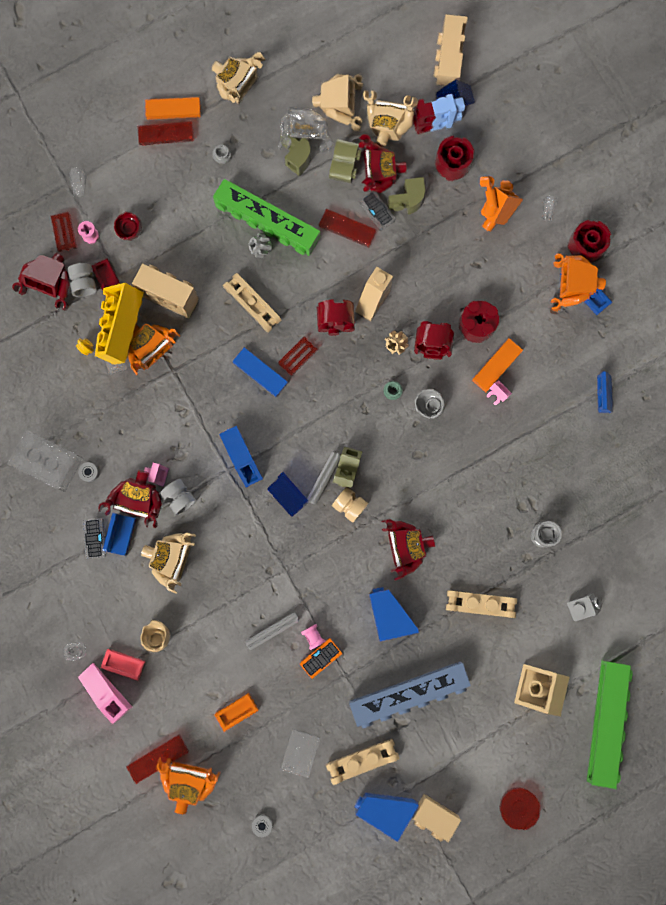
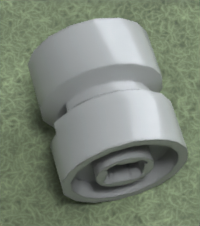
[67,263,97,297]
[160,479,196,515]
[531,521,562,548]

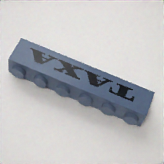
[349,661,471,728]

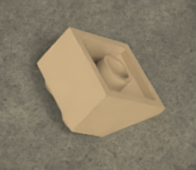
[514,664,570,717]

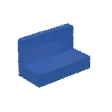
[103,513,136,556]

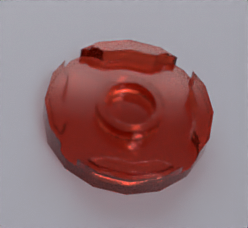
[499,787,540,830]

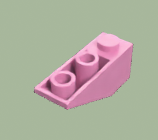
[78,663,132,724]

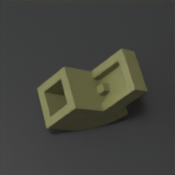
[280,131,311,176]
[388,177,425,215]
[333,446,362,488]

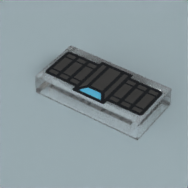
[359,191,396,231]
[83,518,107,559]

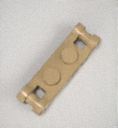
[223,273,282,333]
[446,590,517,618]
[326,739,400,785]

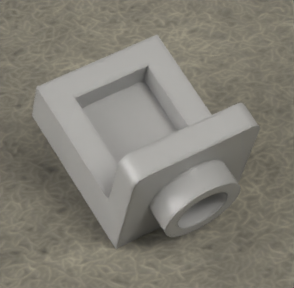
[567,593,601,622]

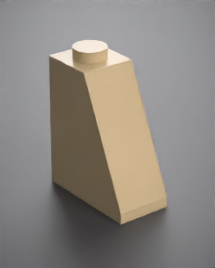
[355,267,393,321]

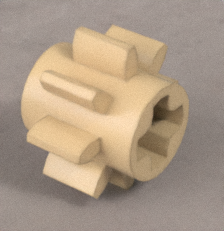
[385,330,409,355]

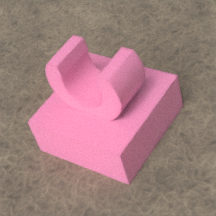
[487,380,512,405]
[144,463,169,487]

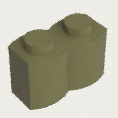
[329,139,362,183]

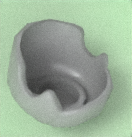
[415,389,445,419]

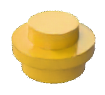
[76,338,94,356]

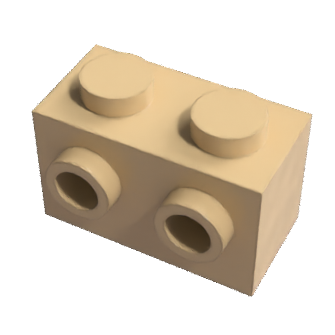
[412,794,461,842]

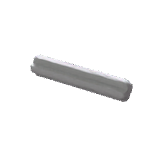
[307,452,341,505]
[245,613,299,650]

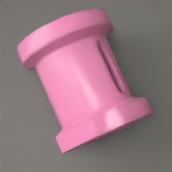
[78,221,99,244]
[301,624,325,650]

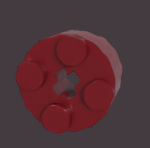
[435,136,474,181]
[568,220,611,263]
[316,299,355,336]
[459,301,499,343]
[414,321,454,360]

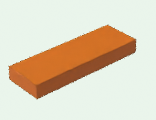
[145,97,201,120]
[472,338,523,392]

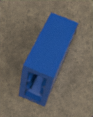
[219,426,263,487]
[369,587,419,641]
[354,793,419,842]

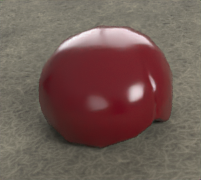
[114,212,142,241]

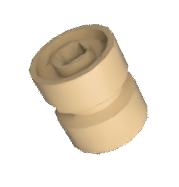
[332,487,368,523]

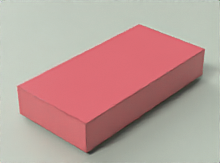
[101,649,146,681]

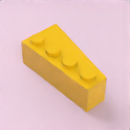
[95,283,144,365]

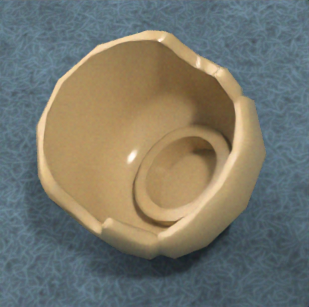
[140,620,170,652]

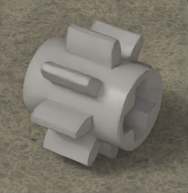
[249,234,272,258]

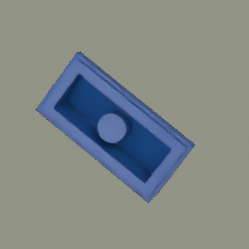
[597,371,613,413]

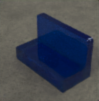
[267,472,309,517]

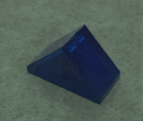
[436,79,475,105]

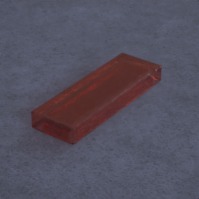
[138,121,194,146]
[319,209,377,248]
[126,734,189,784]

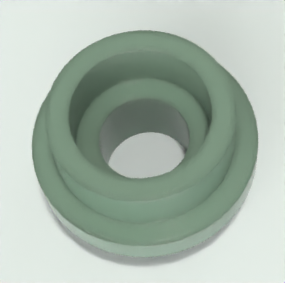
[383,381,402,400]

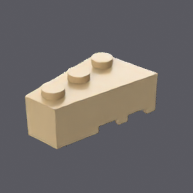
[434,14,467,87]

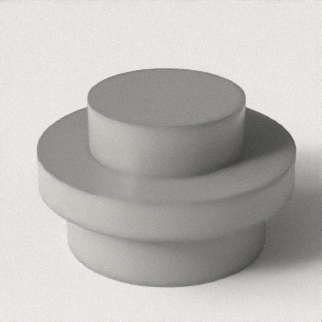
[213,145,231,164]

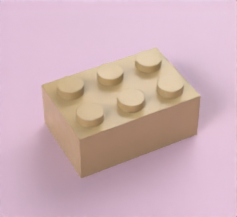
[132,264,199,319]

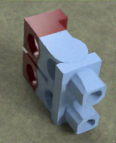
[413,94,465,135]

